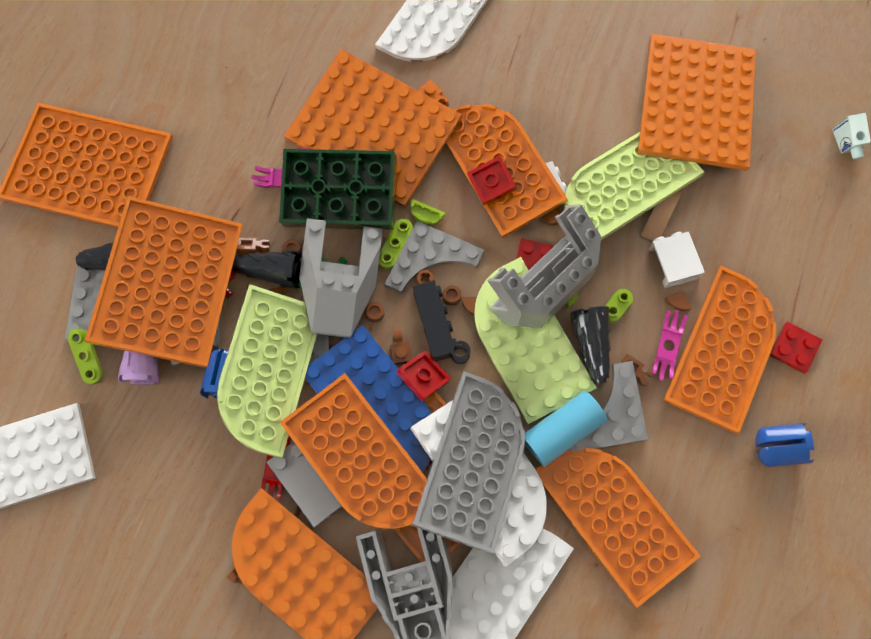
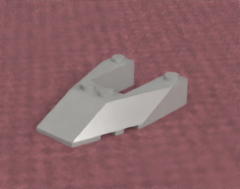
[299,218,382,338]
[356,528,453,639]

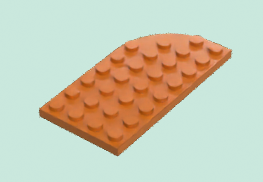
[446,104,568,238]
[663,265,776,434]
[280,373,427,529]
[535,448,701,608]
[232,488,378,639]

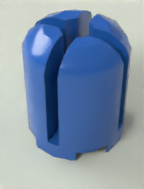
[200,349,229,399]
[755,423,814,467]

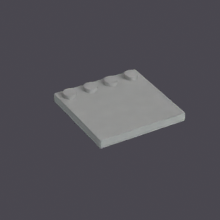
[267,442,342,528]

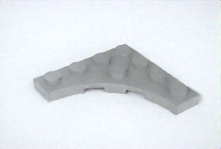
[385,221,484,294]
[568,361,648,452]

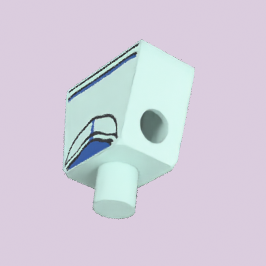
[832,113,871,160]

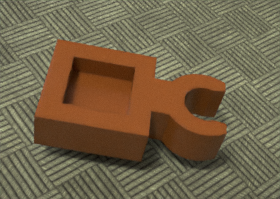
[236,238,270,255]
[621,354,654,386]

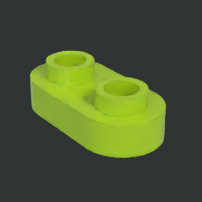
[605,289,633,323]

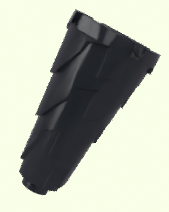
[76,242,114,270]
[232,250,302,289]
[570,306,611,384]

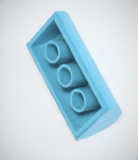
[524,391,608,467]

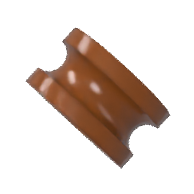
[417,270,434,285]

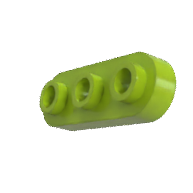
[379,219,413,270]
[68,328,103,384]

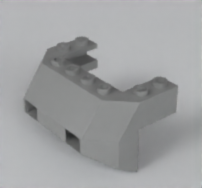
[487,205,601,328]

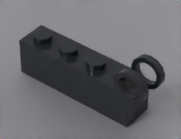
[413,280,470,364]

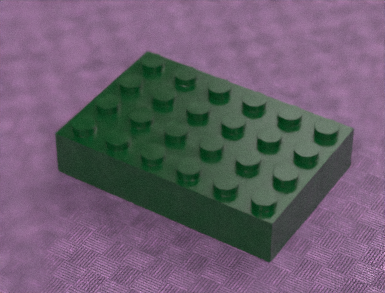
[279,149,397,230]

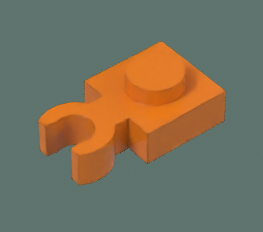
[418,80,449,105]

